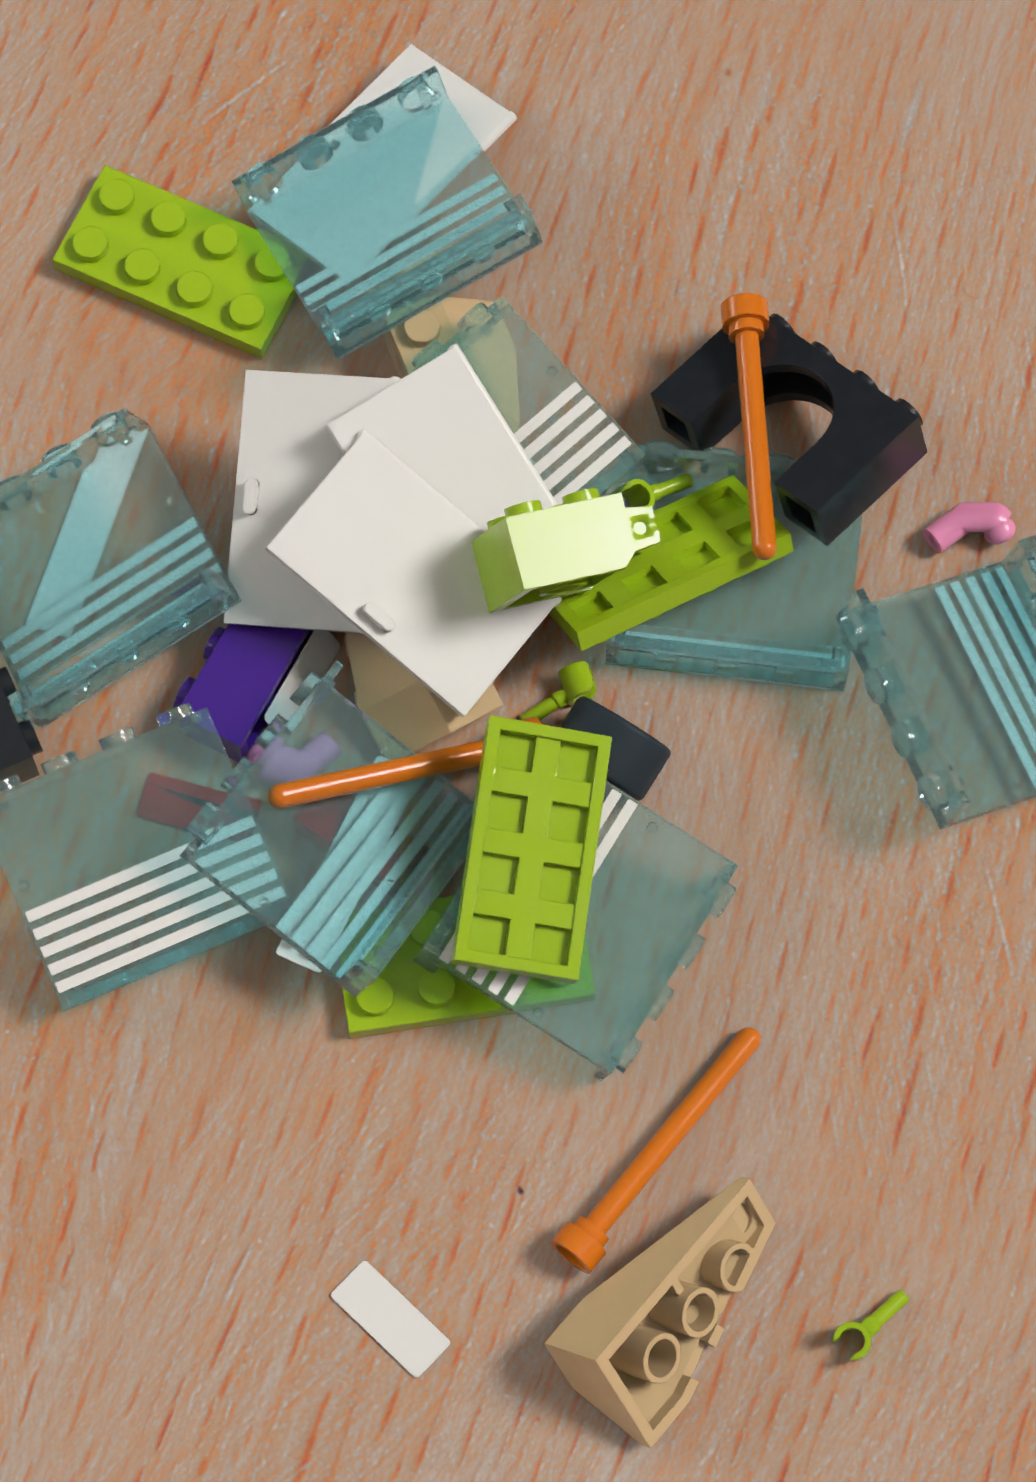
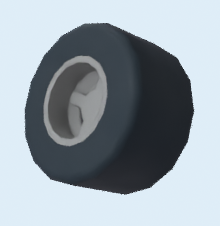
[560,696,671,801]

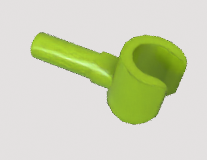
[610,473,693,508]
[519,661,597,721]
[833,1289,910,1361]

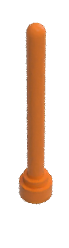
[720,293,777,560]
[268,717,541,809]
[551,1027,761,1274]

